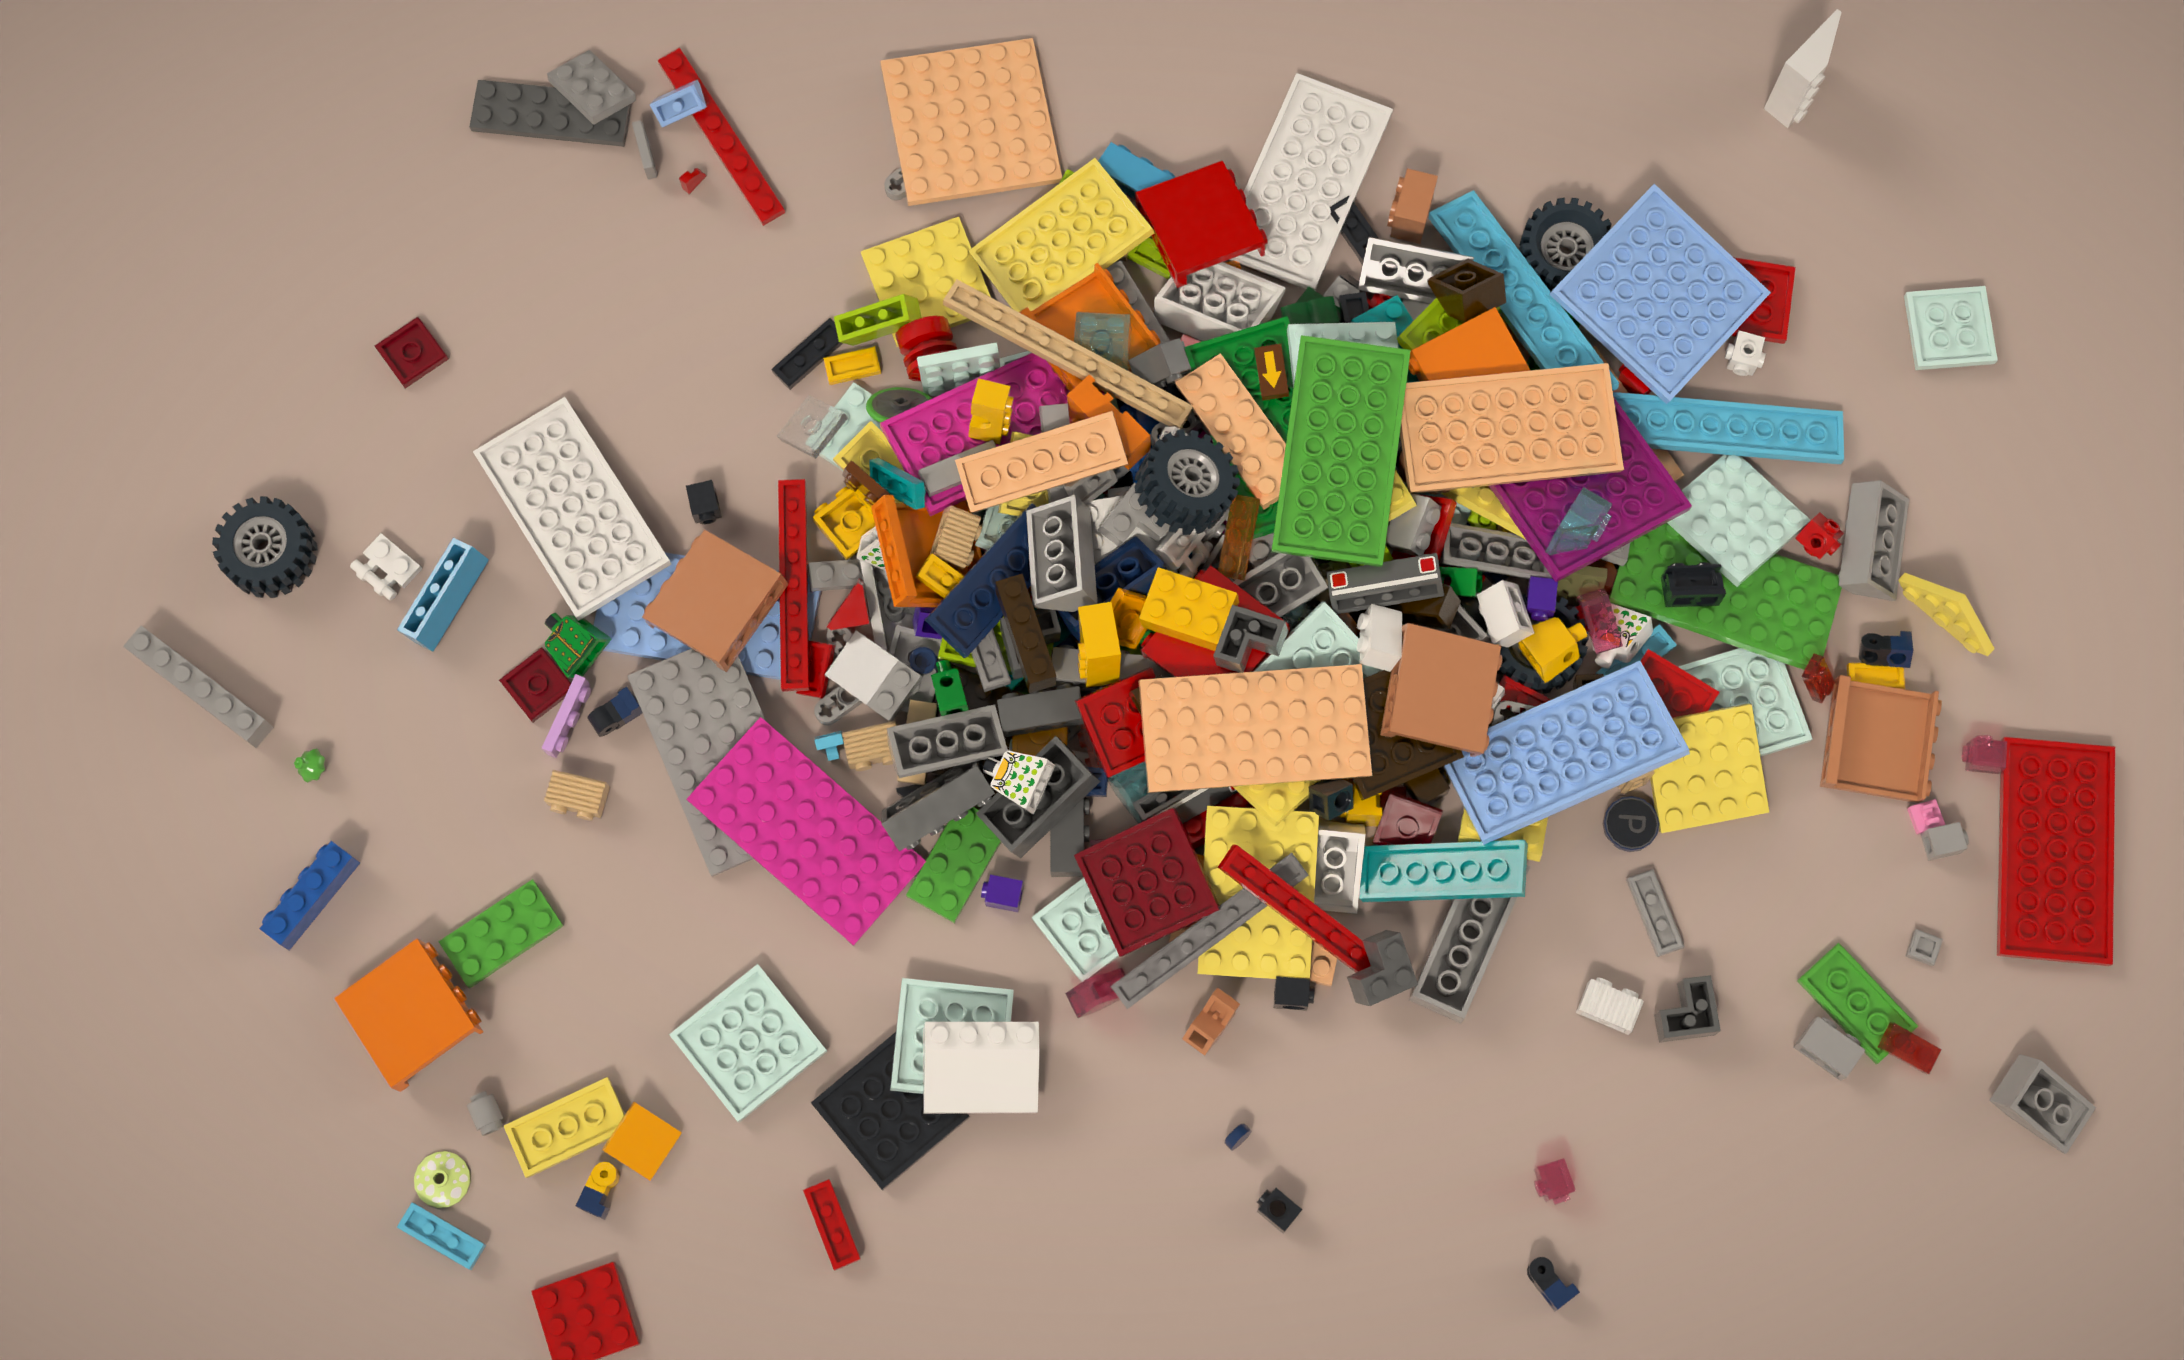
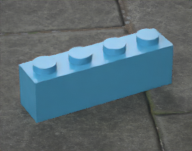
[1098,142,1175,200]
[397,538,489,652]

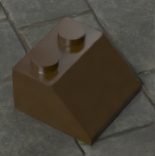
[1427,259,1506,323]

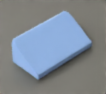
[650,80,707,127]

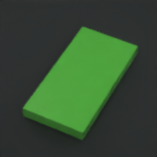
[1797,943,1918,1064]

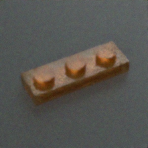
[1218,495,1260,581]

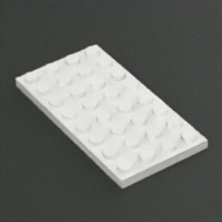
[1229,73,1393,290]
[473,397,672,621]

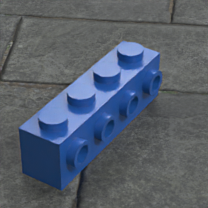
[259,841,360,951]

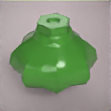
[294,749,325,783]

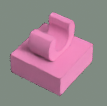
[1907,799,1945,835]

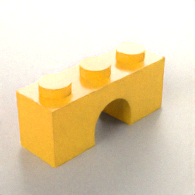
[968,378,1014,445]

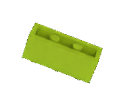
[834,294,922,346]

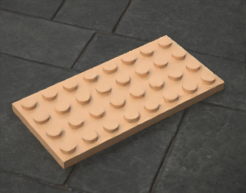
[1400,363,1624,493]
[1139,664,1372,793]

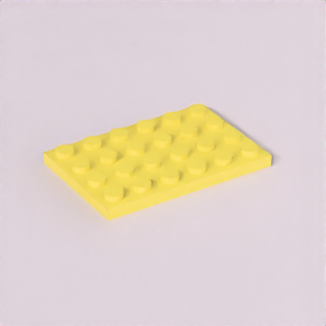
[968,158,1154,312]
[1197,806,1319,979]

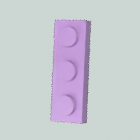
[542,674,591,758]

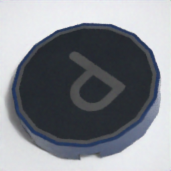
[1603,796,1659,852]

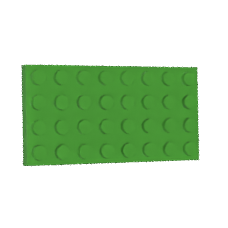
[1271,335,1411,567]
[1608,523,1842,674]

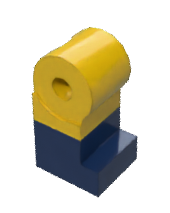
[575,1162,620,1220]

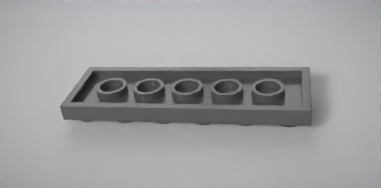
[469,80,631,147]

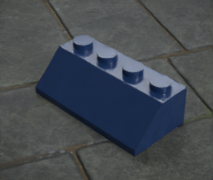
[1055,536,1167,642]

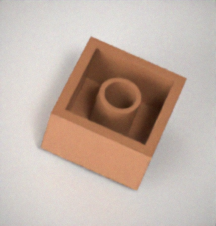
[1387,168,1438,244]

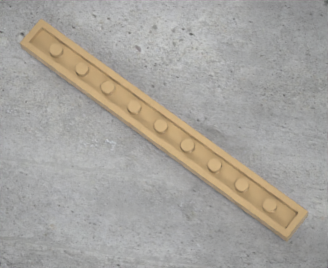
[943,279,1193,430]

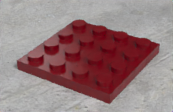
[1074,808,1221,957]

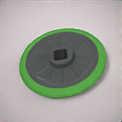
[866,387,932,423]

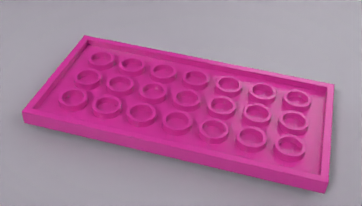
[880,353,1105,516]
[686,717,926,946]

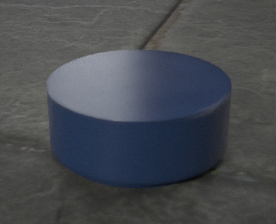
[909,647,937,675]
[1225,1123,1252,1151]

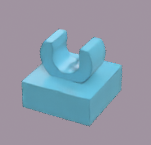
[814,731,844,761]

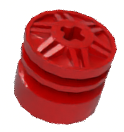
[895,316,957,381]

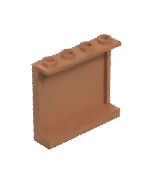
[642,529,788,672]
[1380,623,1502,757]
[1820,675,1942,803]

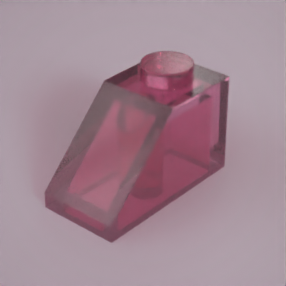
[1577,588,1623,654]
[1065,968,1125,1018]

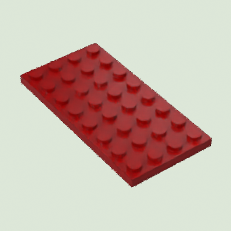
[1997,737,2115,966]

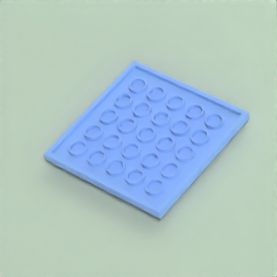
[1549,184,1771,404]

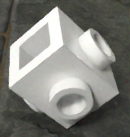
[1725,331,1766,376]

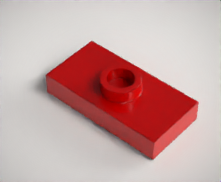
[796,641,836,699]

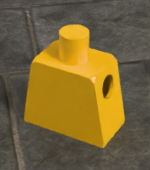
[1518,617,1587,683]

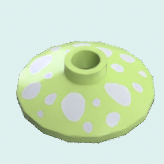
[414,1151,471,1208]

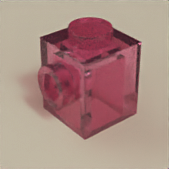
[1962,735,2007,774]
[1534,1158,1576,1205]

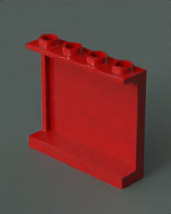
[1136,160,1268,288]
[1141,565,1290,677]

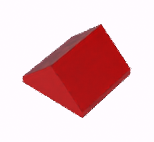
[827,578,871,630]

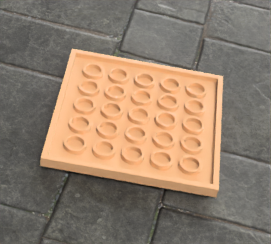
[880,38,1062,206]

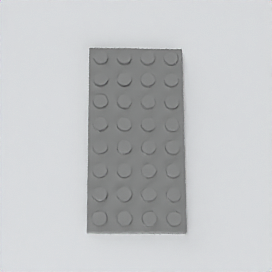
[627,649,766,877]

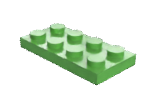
[906,807,1001,924]
[438,879,564,988]

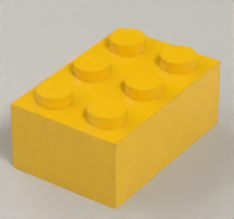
[1139,567,1239,651]

